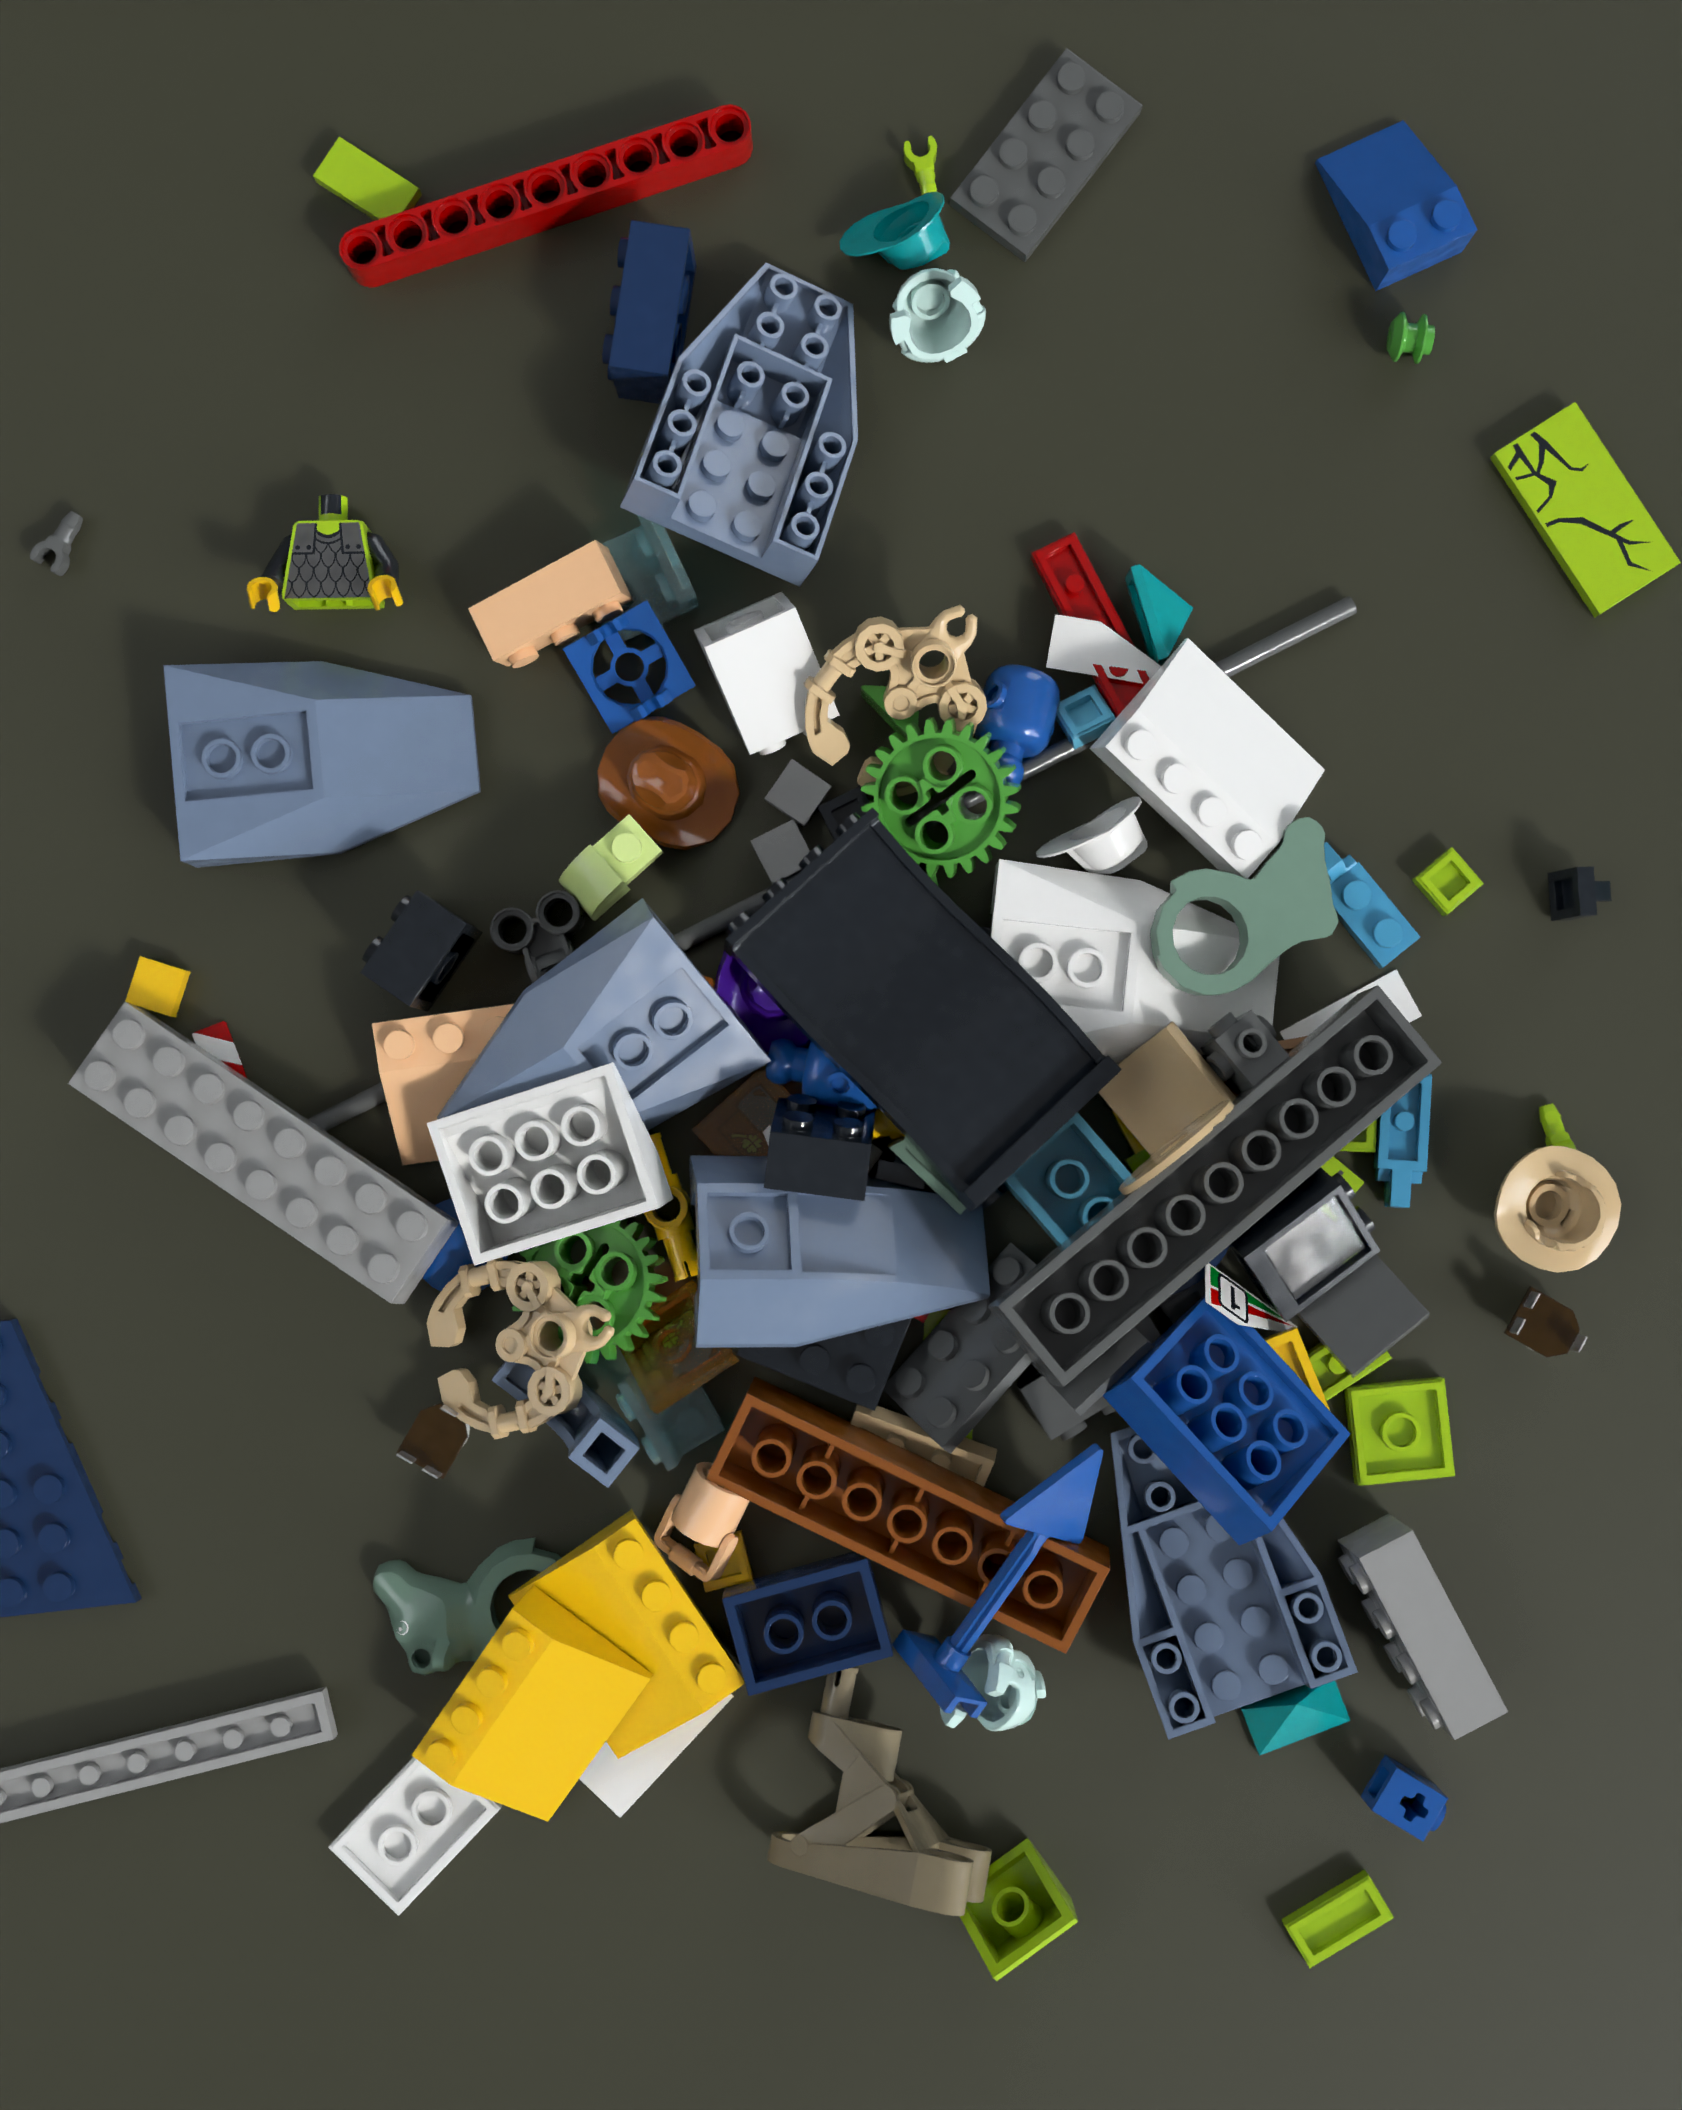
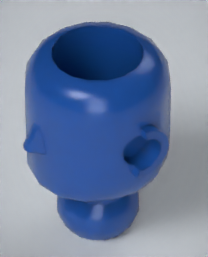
[974,664,1060,784]
[766,1038,877,1111]

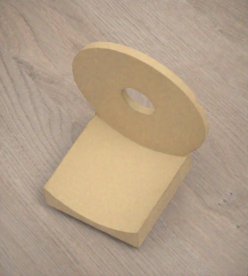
[1098,1021,1236,1195]

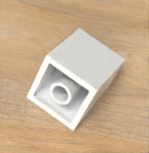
[694,592,840,755]

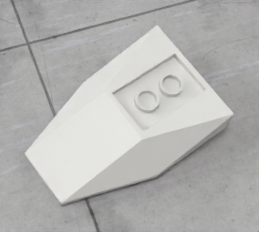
[990,859,1280,1064]

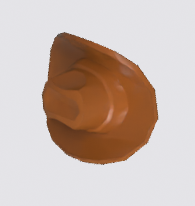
[598,716,740,850]

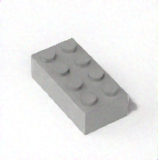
[1337,1513,1508,1740]

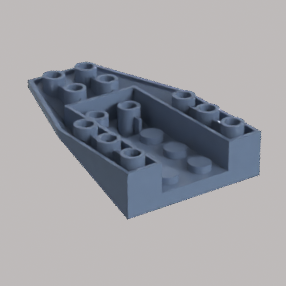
[620,263,858,587]
[163,661,481,868]
[437,898,771,1131]

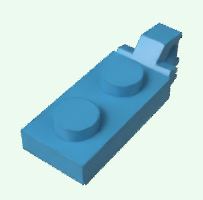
[1324,842,1420,969]
[1373,1074,1432,1208]

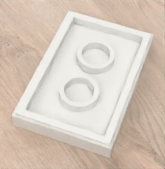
[328,1757,502,1916]

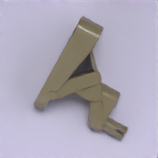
[767,1667,992,1916]

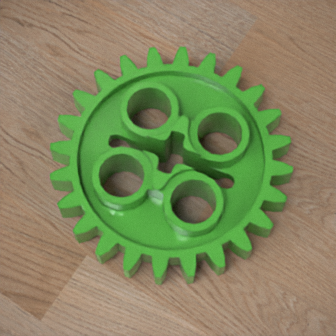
[861,717,1021,878]
[512,1218,668,1364]

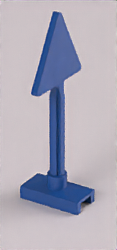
[892,1443,1104,1718]

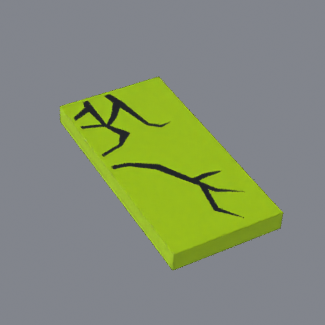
[1490,402,1681,618]

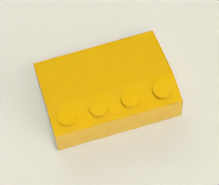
[508,1509,745,1759]
[412,1585,653,1822]

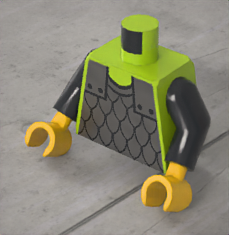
[246,494,403,612]

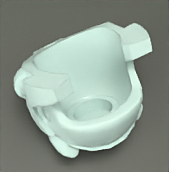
[889,268,986,363]
[939,1634,1046,1731]

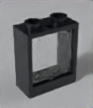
[1229,1167,1380,1322]

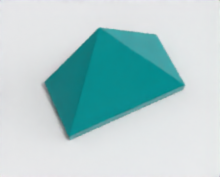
[1125,564,1193,666]
[1240,1681,1351,1756]

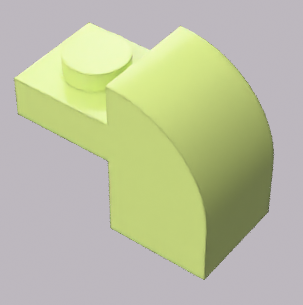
[559,814,663,921]

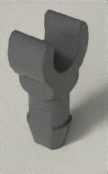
[30,511,83,576]

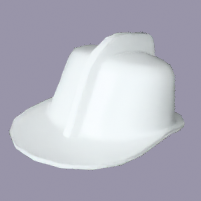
[1036,797,1148,874]

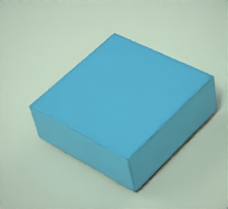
[1056,685,1116,749]

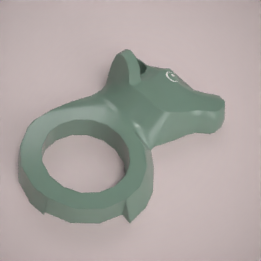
[1150,817,1339,996]
[373,1537,562,1676]

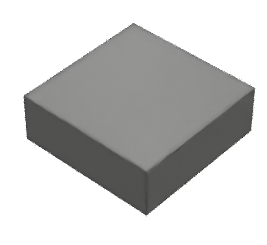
[764,759,832,828]
[751,819,810,885]

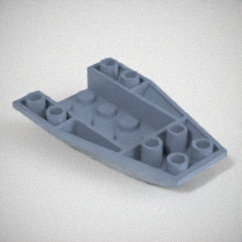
[689,1155,990,1348]
[1110,1427,1358,1740]

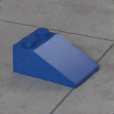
[1315,120,1478,291]

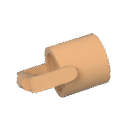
[654,1462,750,1582]

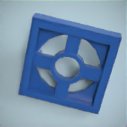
[563,600,696,734]

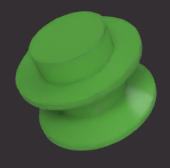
[1387,311,1435,364]

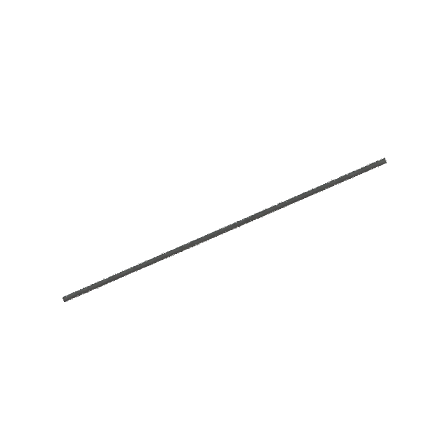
[308,596,1357,1131]

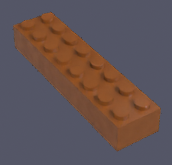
[706,1376,1111,1654]

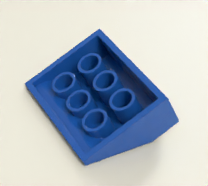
[1103,1294,1351,1546]

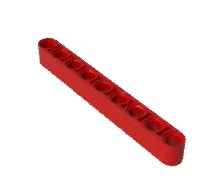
[339,104,753,288]

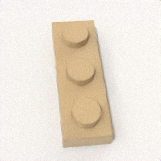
[850,1404,997,1487]

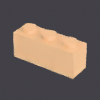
[468,540,633,668]

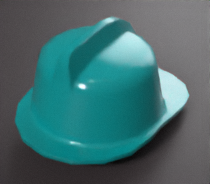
[839,191,950,270]

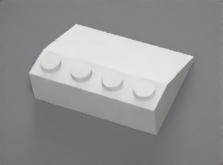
[1090,638,1325,879]
[427,1062,673,1266]

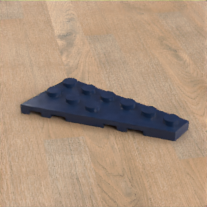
[0,1319,142,1617]

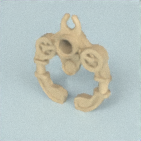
[804,605,987,796]
[426,1257,614,1439]

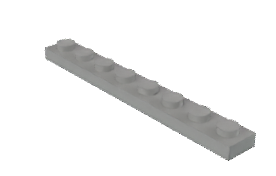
[0,1686,338,1823]

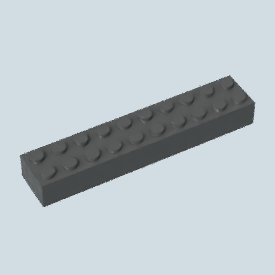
[988,985,1442,1387]

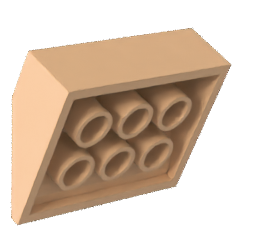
[372,1003,514,1165]

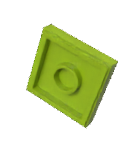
[1344,1377,1455,1486]

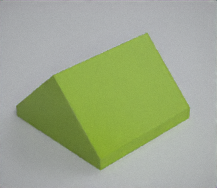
[959,1838,1078,1981]

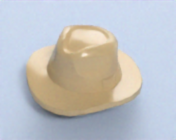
[1494,1146,1621,1273]

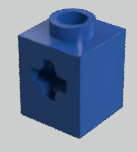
[1361,1754,1448,1841]

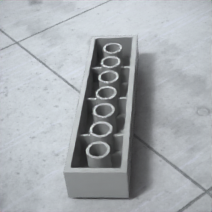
[68,1002,459,1304]

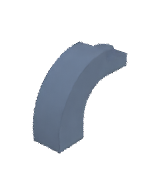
[492,1361,640,1488]

